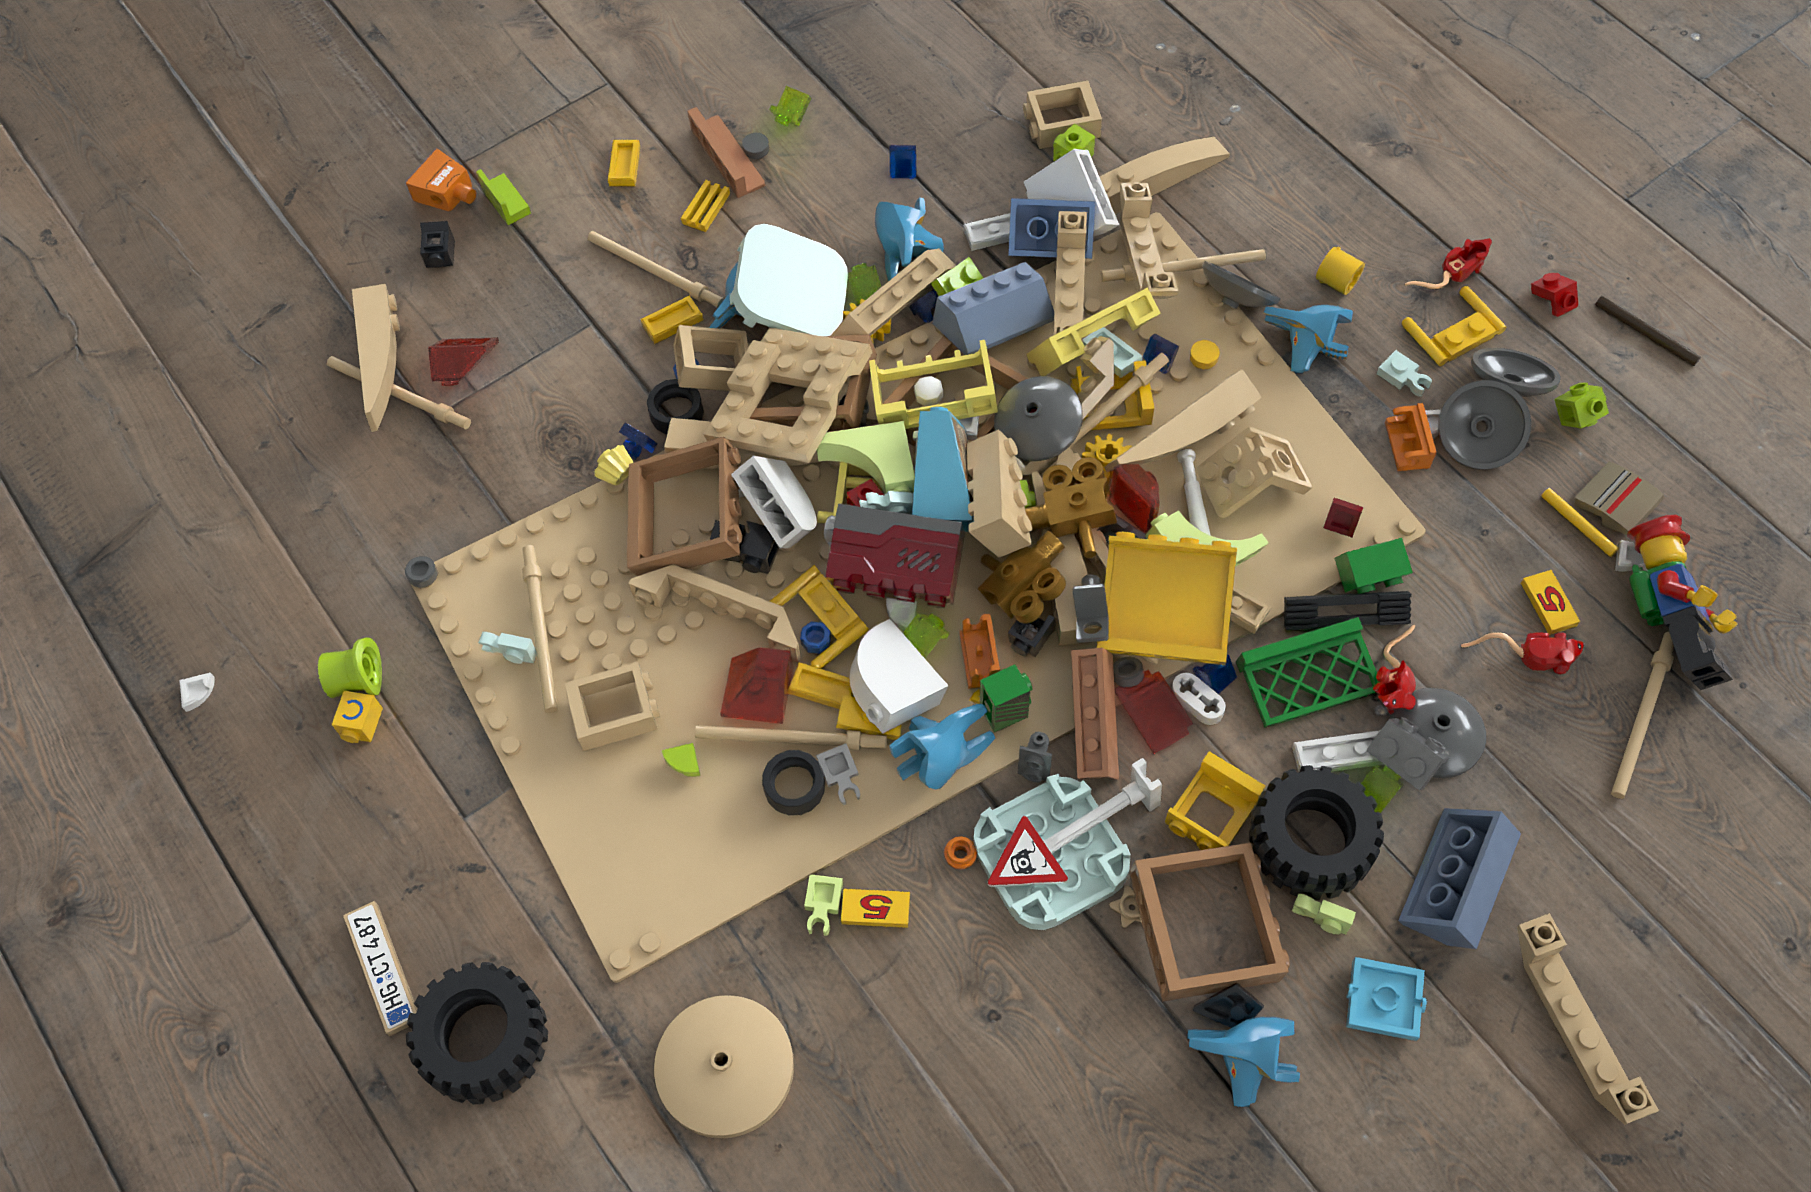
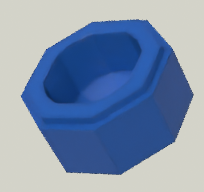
[800,621,831,654]

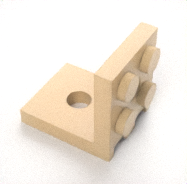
[1195,427,1313,518]

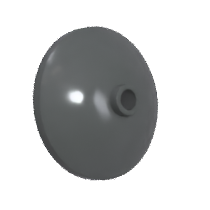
[1202,261,1281,309]
[1471,348,1561,397]
[994,376,1083,461]
[1438,380,1531,469]
[1389,688,1486,778]

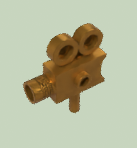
[1025,457,1117,558]
[977,531,1066,623]

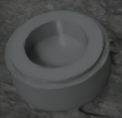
[742,133,769,159]
[405,556,438,588]
[1113,657,1144,687]

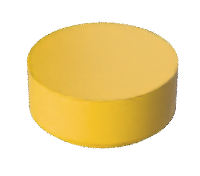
[1190,340,1220,369]

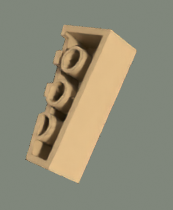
[967,429,1032,558]

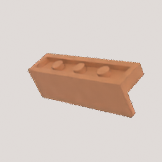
[687,107,765,198]
[1071,648,1119,780]

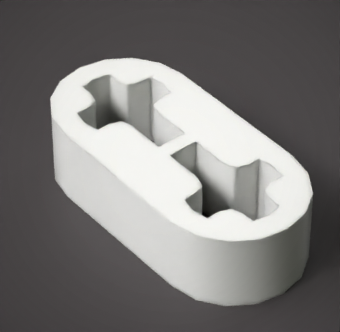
[1171,673,1226,725]

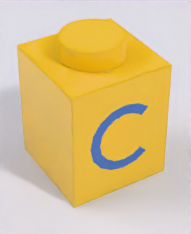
[332,691,383,743]

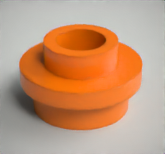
[944,837,977,869]

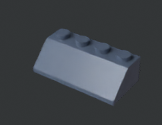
[932,262,1054,355]
[1398,808,1521,949]

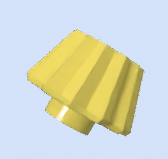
[594,445,633,486]

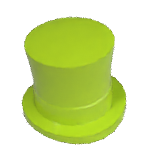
[318,637,382,698]

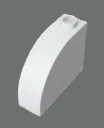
[1024,149,1119,236]
[731,456,817,549]
[850,619,948,734]

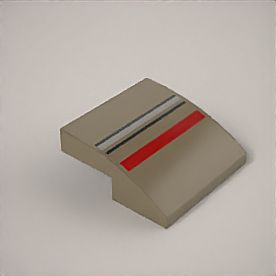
[1575,461,1664,535]

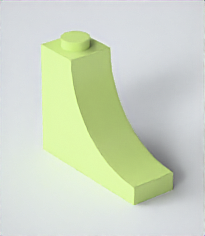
[816,421,915,495]
[1145,510,1268,567]

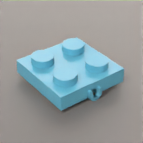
[1346,957,1427,1041]

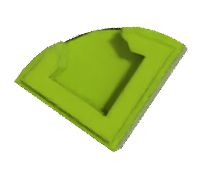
[662,743,701,777]

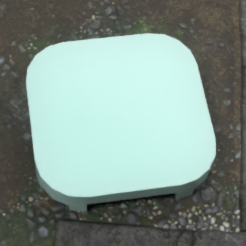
[730,224,848,336]
[973,774,1131,930]

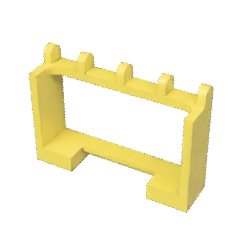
[1027,287,1161,376]
[869,340,998,429]

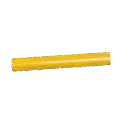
[1541,488,1619,557]

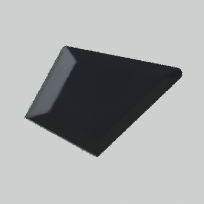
[1193,983,1264,1028]

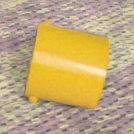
[1316,247,1365,295]

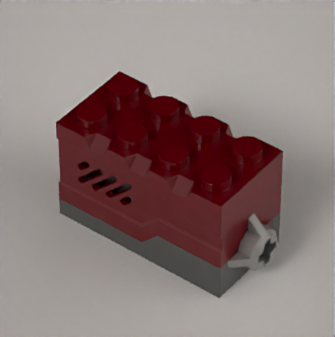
[824,504,965,608]

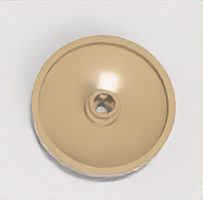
[654,996,794,1138]

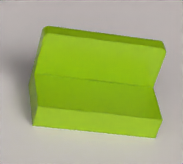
[476,169,531,225]

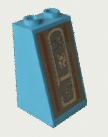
[912,407,974,532]

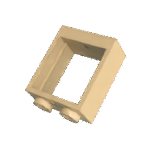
[1023,81,1102,149]
[673,325,751,391]
[564,662,660,751]

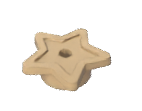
[1109,886,1142,928]

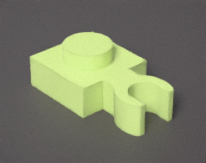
[804,874,843,936]
[1292,894,1356,935]

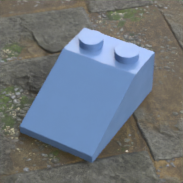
[1008,198,1095,259]

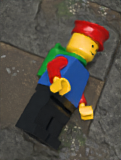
[1627,514,1738,690]

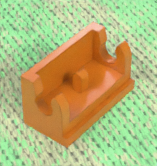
[1385,403,1437,471]
[959,614,1000,689]

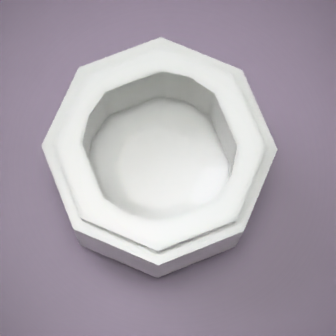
[914,376,943,406]

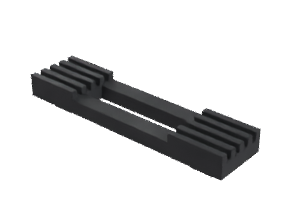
[1284,591,1412,630]

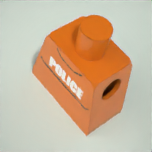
[406,149,477,211]

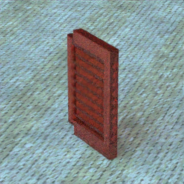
[1115,669,1193,754]

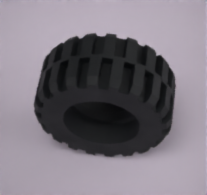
[1249,765,1384,900]
[406,962,548,1105]

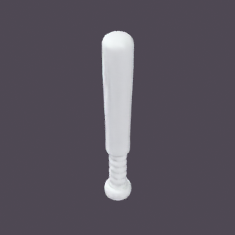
[1177,449,1211,536]

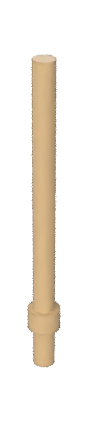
[588,231,724,308]
[1101,249,1266,282]
[1037,353,1169,475]
[327,356,471,429]
[522,545,557,713]
[1611,632,1674,799]
[695,725,887,750]

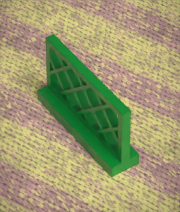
[1235,617,1380,728]

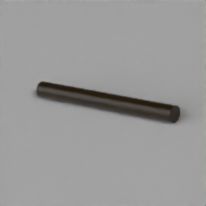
[1595,296,1701,366]

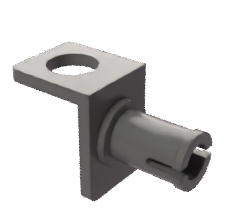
[1073,574,1109,643]

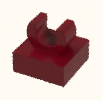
[1323,497,1363,538]

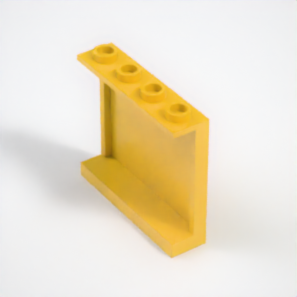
[1097,532,1237,665]

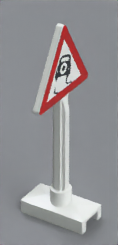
[988,758,1162,887]

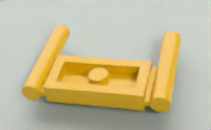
[1401,286,1507,367]
[769,565,869,669]

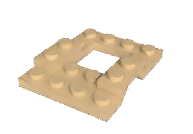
[703,327,872,463]

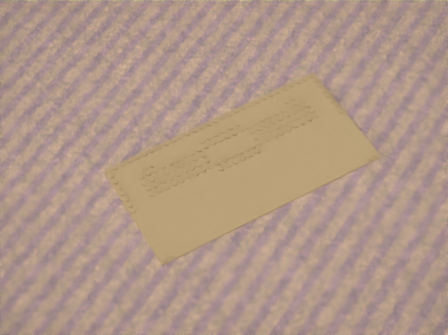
[412,212,1425,983]

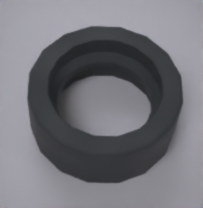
[647,379,704,434]
[762,750,825,816]

